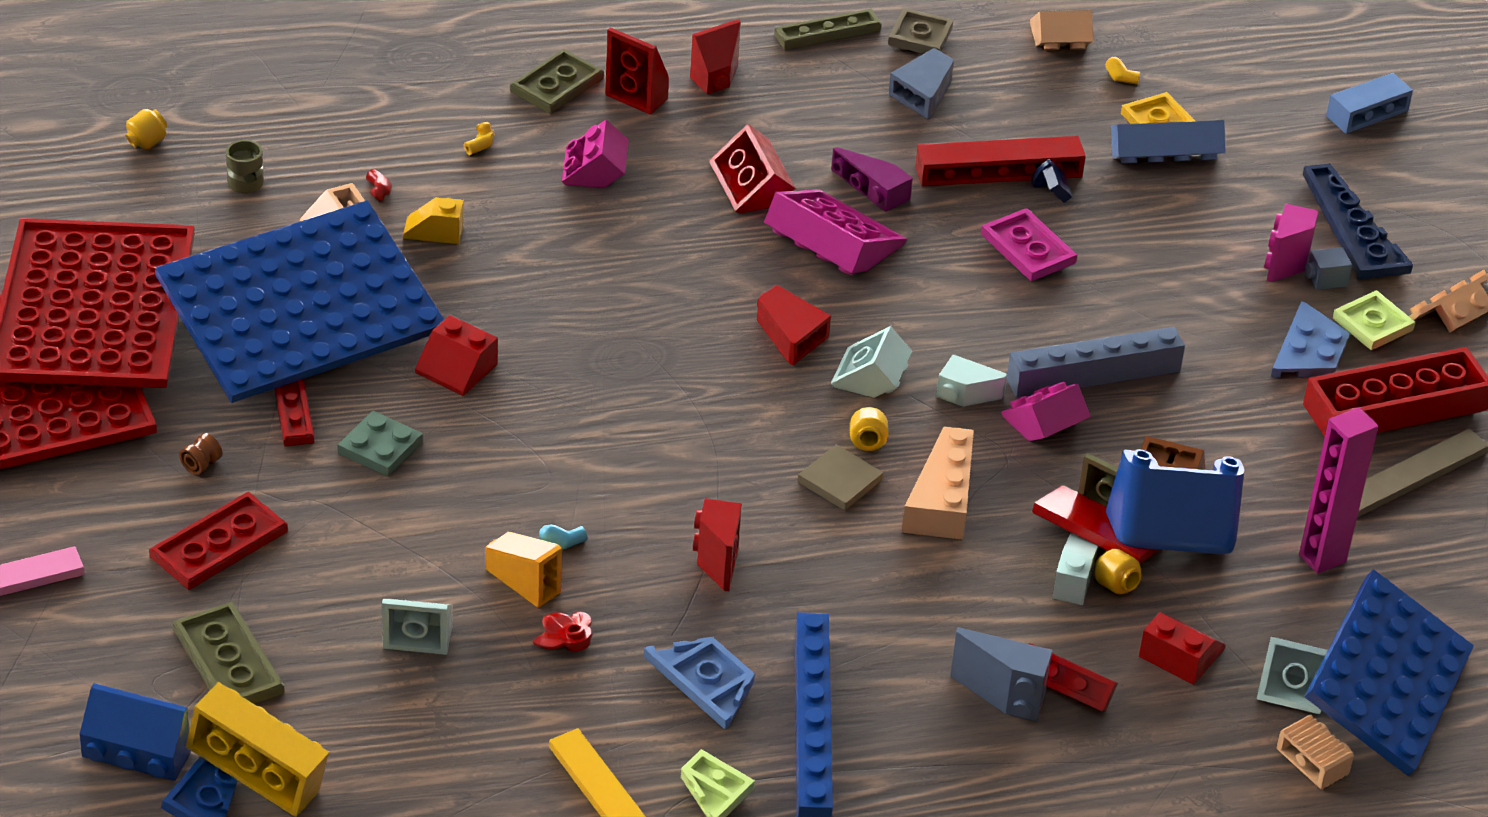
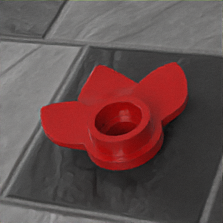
[533,611,592,652]

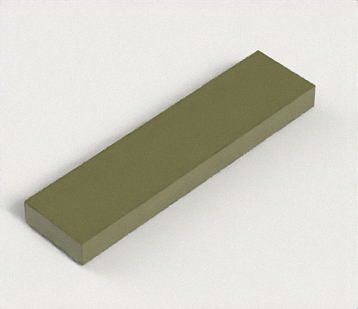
[774,9,882,50]

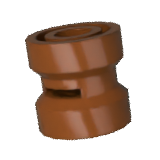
[179,433,223,475]

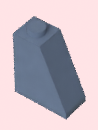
[888,48,954,119]

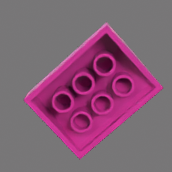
[764,189,907,275]

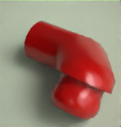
[366,169,392,201]

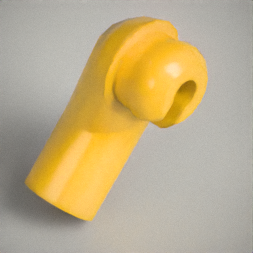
[1106,57,1140,85]
[464,122,495,155]

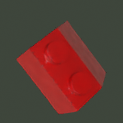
[415,315,498,396]
[693,498,742,592]
[1139,612,1226,685]

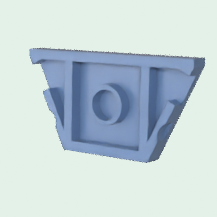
[1271,301,1350,378]
[644,637,755,729]

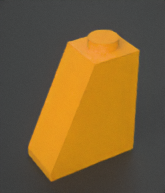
[486,532,562,608]

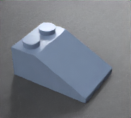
[950,627,1052,722]

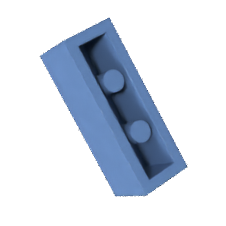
[1326,73,1413,134]

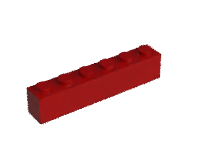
[915,136,1086,187]

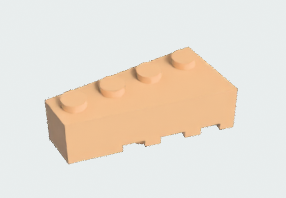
[902,427,974,540]

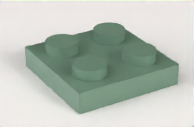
[338,411,423,477]

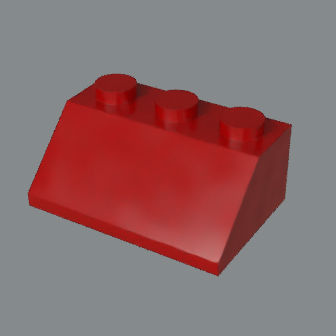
[709,124,796,213]

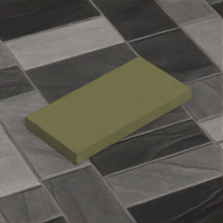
[172,602,285,704]

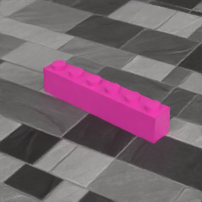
[1299,407,1378,574]

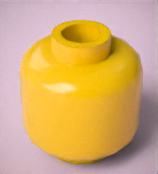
[125,109,168,150]
[849,407,889,452]
[1095,549,1142,595]

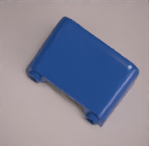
[1106,449,1244,554]

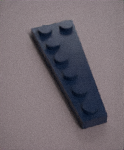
[1303,163,1413,279]

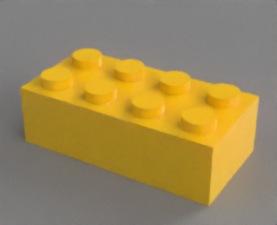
[186,682,329,817]

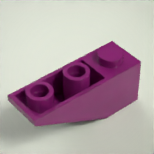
[831,147,913,212]

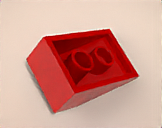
[605,27,669,115]

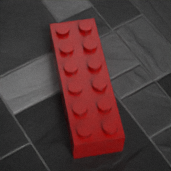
[1303,347,1488,437]

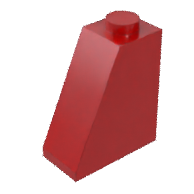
[757,285,831,366]

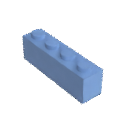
[1111,120,1226,163]

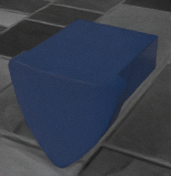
[1031,159,1073,203]

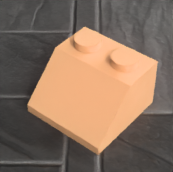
[1030,10,1093,51]

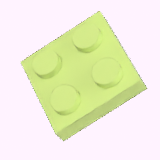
[1333,290,1415,350]

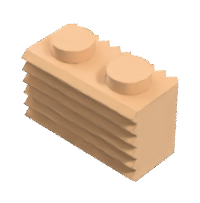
[1276,715,1354,790]

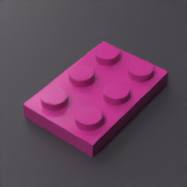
[981,208,1077,281]

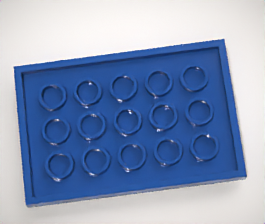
[1304,569,1474,776]

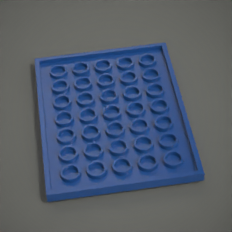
[155,200,444,403]

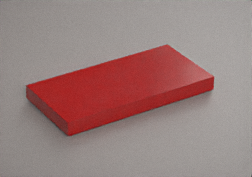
[1032,485,1160,564]
[149,491,288,590]

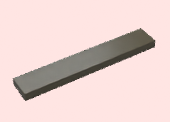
[1357,429,1488,518]

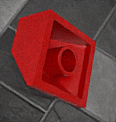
[690,19,741,94]

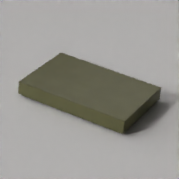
[510,49,604,114]

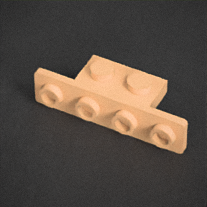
[1409,270,1488,333]

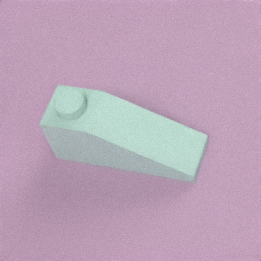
[1052,533,1099,605]

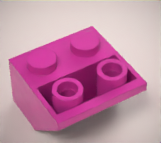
[562,120,629,188]
[1264,203,1319,282]
[1001,382,1091,441]

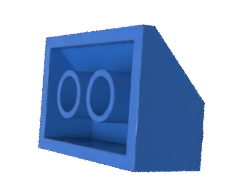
[79,683,191,781]

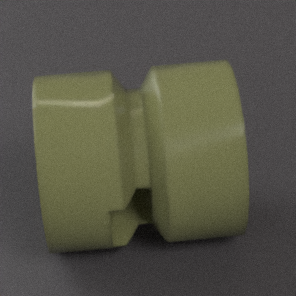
[226,140,264,193]

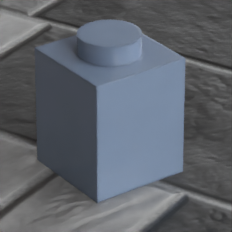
[1305,247,1352,290]

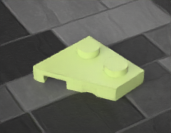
[681,749,755,817]

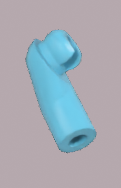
[539,524,588,550]

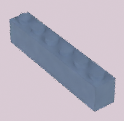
[1006,327,1185,398]

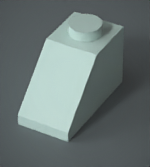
[936,355,1007,407]

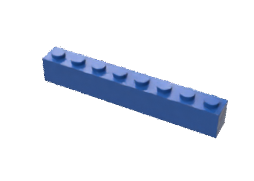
[795,612,833,817]

